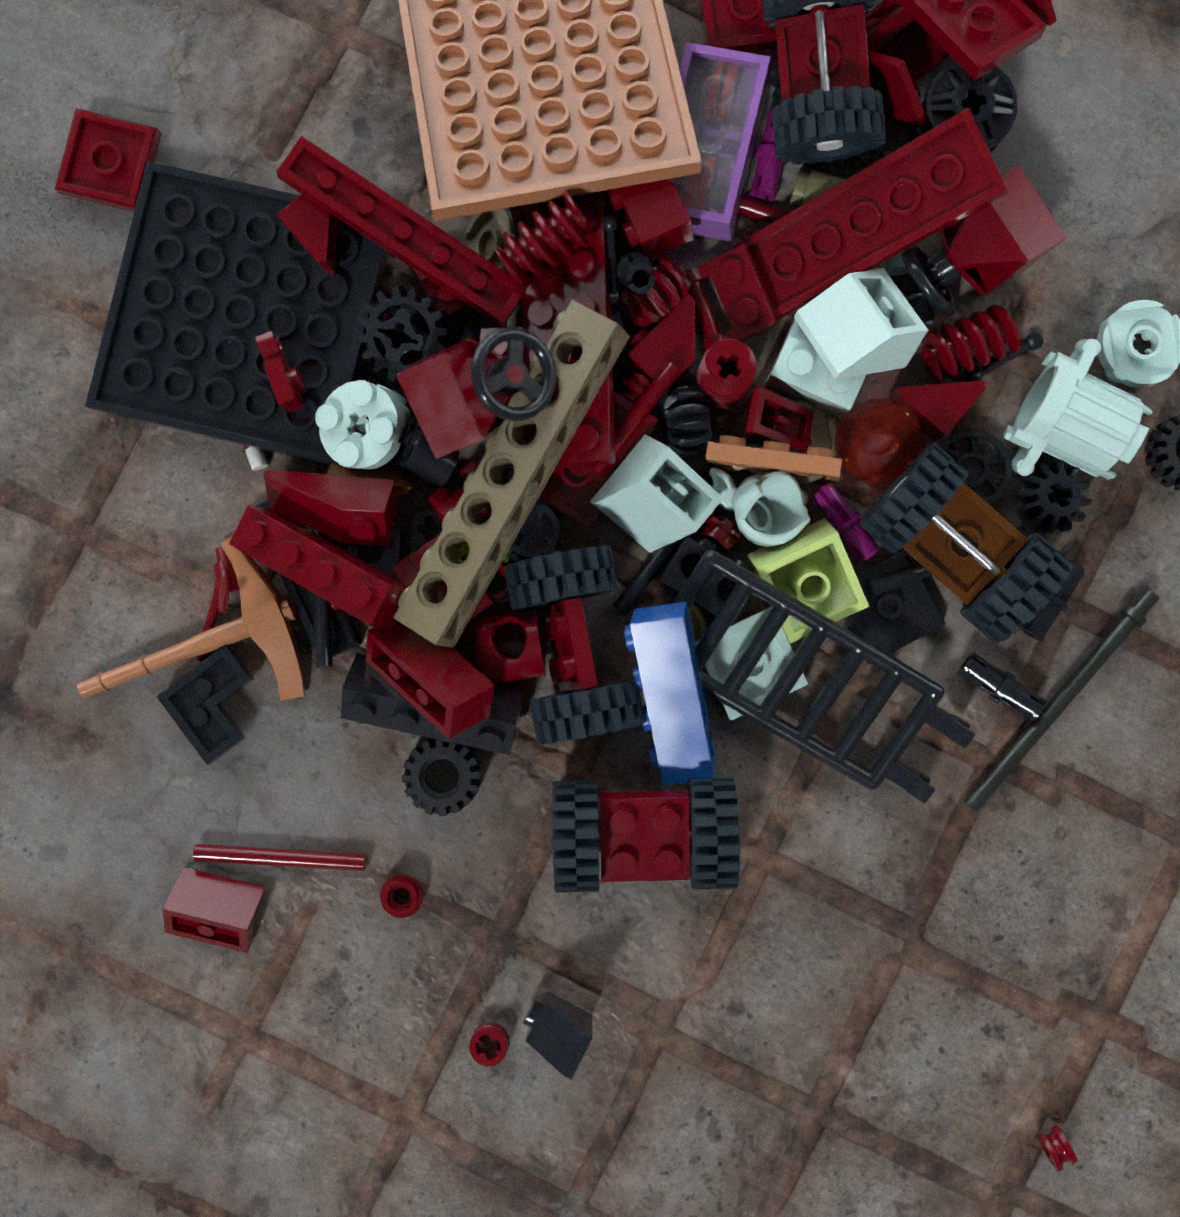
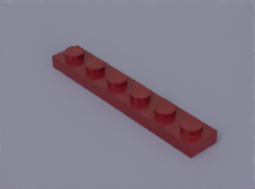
[276,136,528,328]

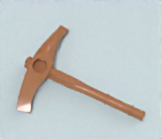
[77,536,305,701]

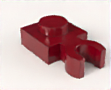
[255,331,306,413]

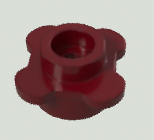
[699,515,743,553]

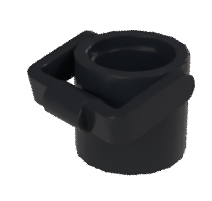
[505,498,562,563]

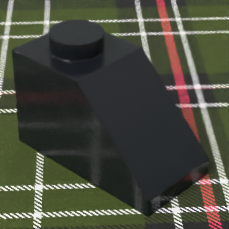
[523,991,592,1079]

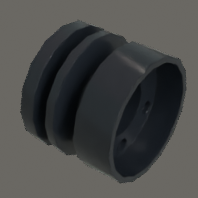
[909,62,1018,154]

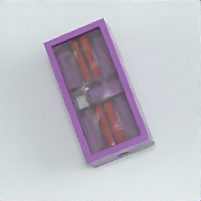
[665,42,771,242]

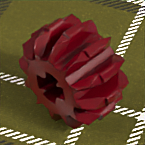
[619,256,691,327]

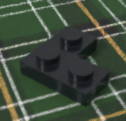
[156,645,255,765]

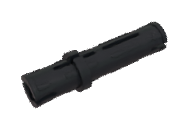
[616,242,656,294]

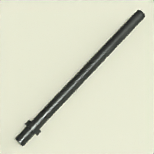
[963,588,1160,812]

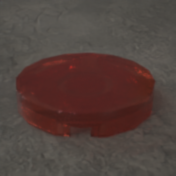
[835,398,922,483]

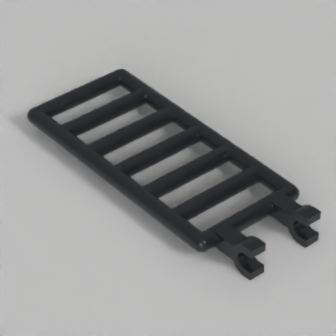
[672,550,975,804]

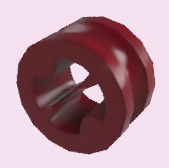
[469,1022,510,1067]
[1037,1125,1078,1172]

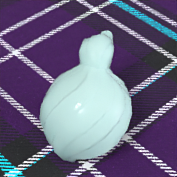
[709,467,811,547]

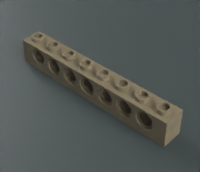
[394,300,630,648]

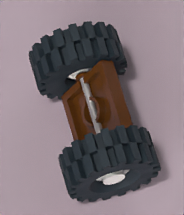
[860,443,1073,644]

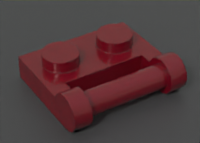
[685,243,779,351]

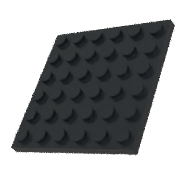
[85,161,388,466]

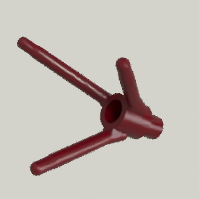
[196,546,240,661]

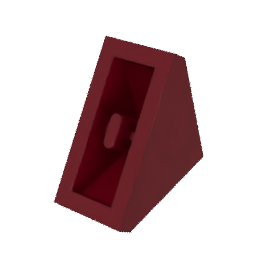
[277,194,339,274]
[889,381,986,442]
[742,387,814,453]

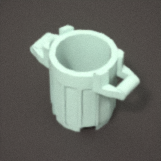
[1004,339,1152,479]

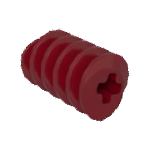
[492,190,593,288]
[921,305,1021,384]
[694,339,757,410]

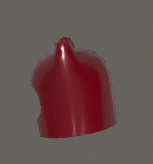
[462,607,547,683]

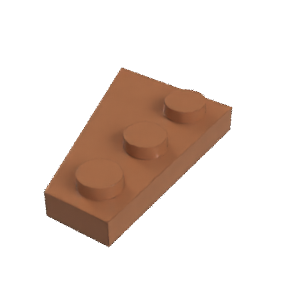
[706,436,842,482]

